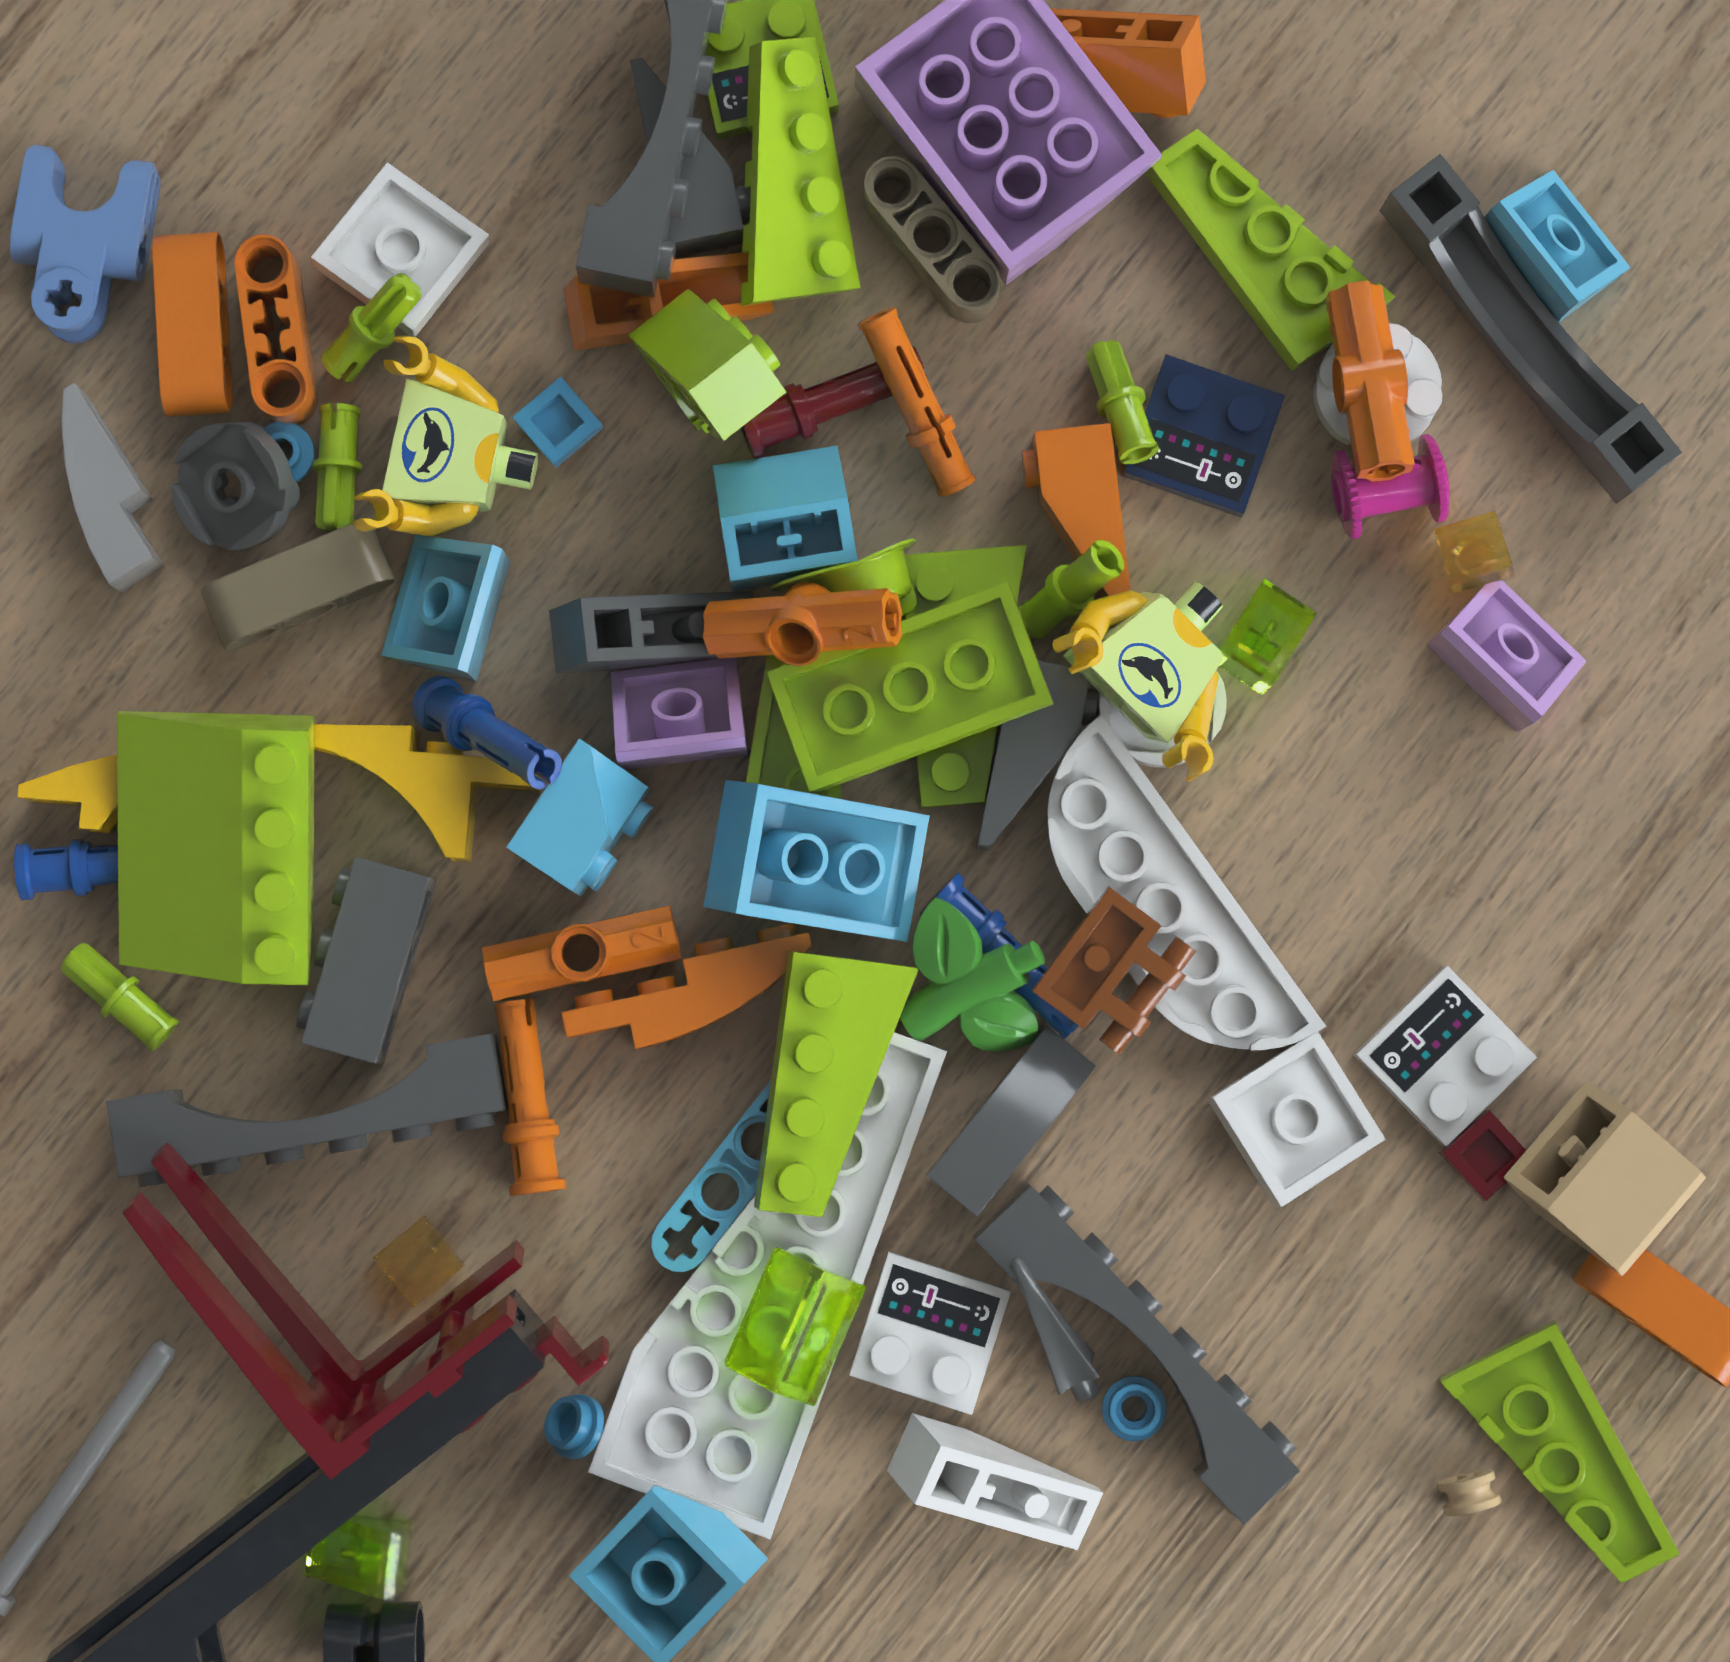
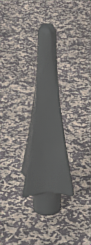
[1009,1257,1100,1402]

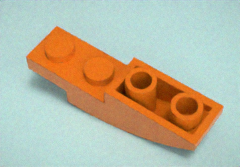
[561,924,812,1049]

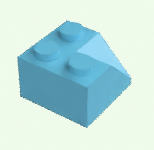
[506,739,654,897]
[569,1485,768,1662]

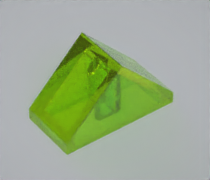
[1218,578,1317,695]
[305,1515,413,1599]

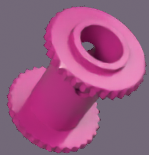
[1331,434,1450,539]

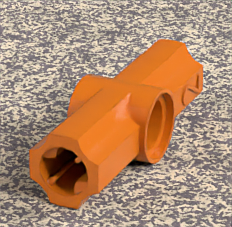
[1326,281,1415,482]
[703,582,902,666]
[482,905,682,1002]

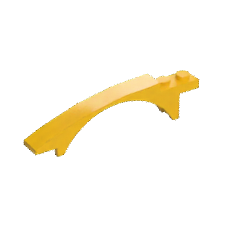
[17,724,542,862]

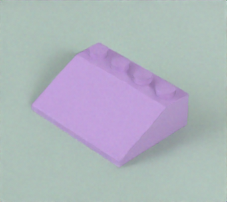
[855,0,1162,285]

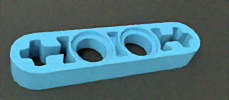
[651,1080,771,1272]

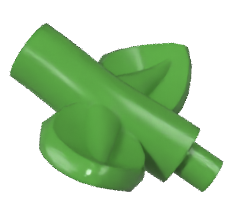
[900,897,1045,1052]

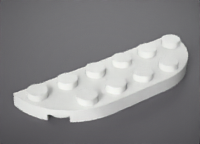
[1047,714,1327,1051]

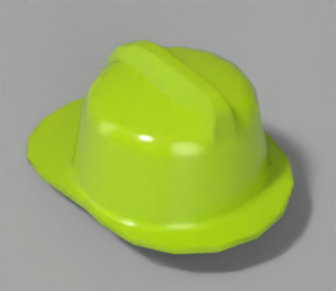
[770,538,917,616]

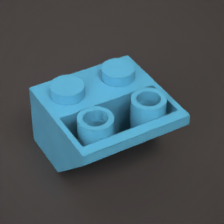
[712,445,858,591]

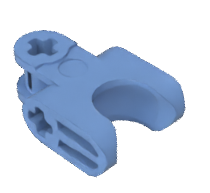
[10,145,161,343]

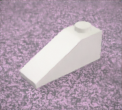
[887,1413,1103,1550]

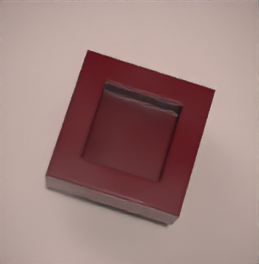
[1439,1110,1526,1201]

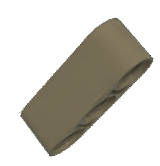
[864,156,1001,323]
[201,524,395,651]

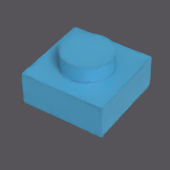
[512,376,603,469]

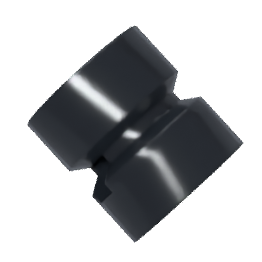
[323,1601,425,1662]

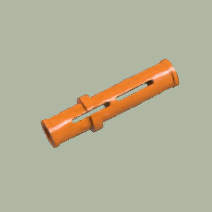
[858,307,976,497]

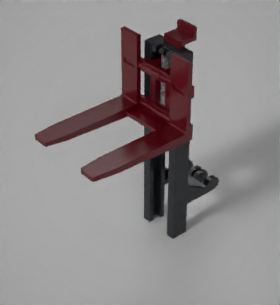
[46,1142,609,1662]

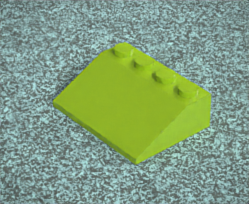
[117,711,314,985]

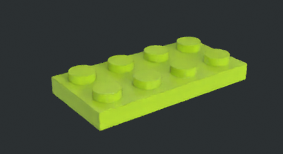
[766,581,1054,794]

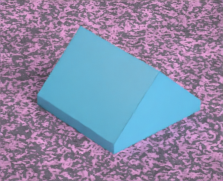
[1485,170,1631,323]
[381,534,511,682]

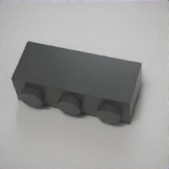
[296,857,437,1064]

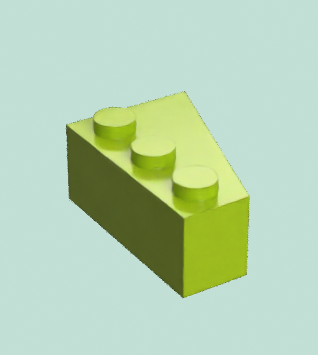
[628,289,786,441]

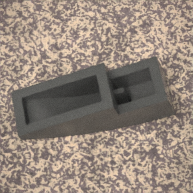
[926,1026,1096,1217]

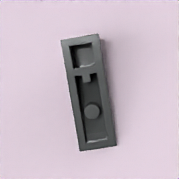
[630,57,750,258]
[549,591,753,673]
[976,661,1099,851]

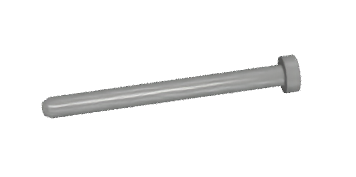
[0,1339,175,1616]

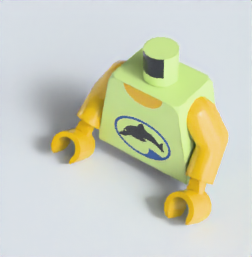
[353,336,538,537]
[1052,582,1223,782]

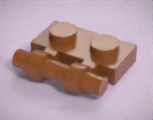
[1031,886,1196,1055]

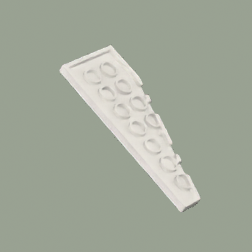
[588,1032,947,1539]

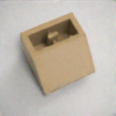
[1503,1080,1706,1276]

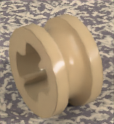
[1437,1469,1502,1516]

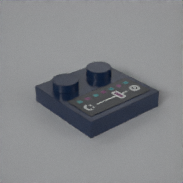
[1123,354,1285,517]

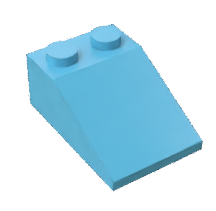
[703,780,930,942]

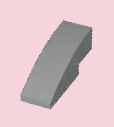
[62,383,164,593]

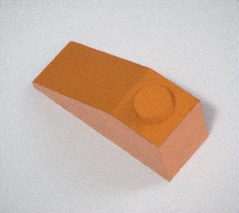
[1050,8,1206,118]
[1022,423,1130,598]

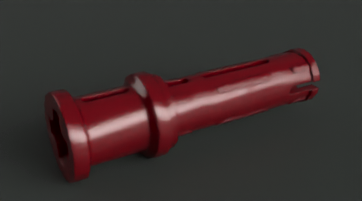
[740,346,927,459]

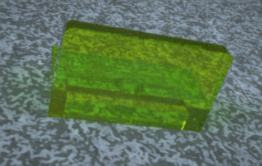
[724,1247,867,1406]

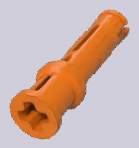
[494,999,567,1196]

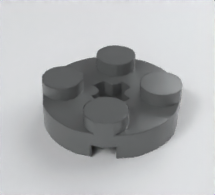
[172,421,300,550]

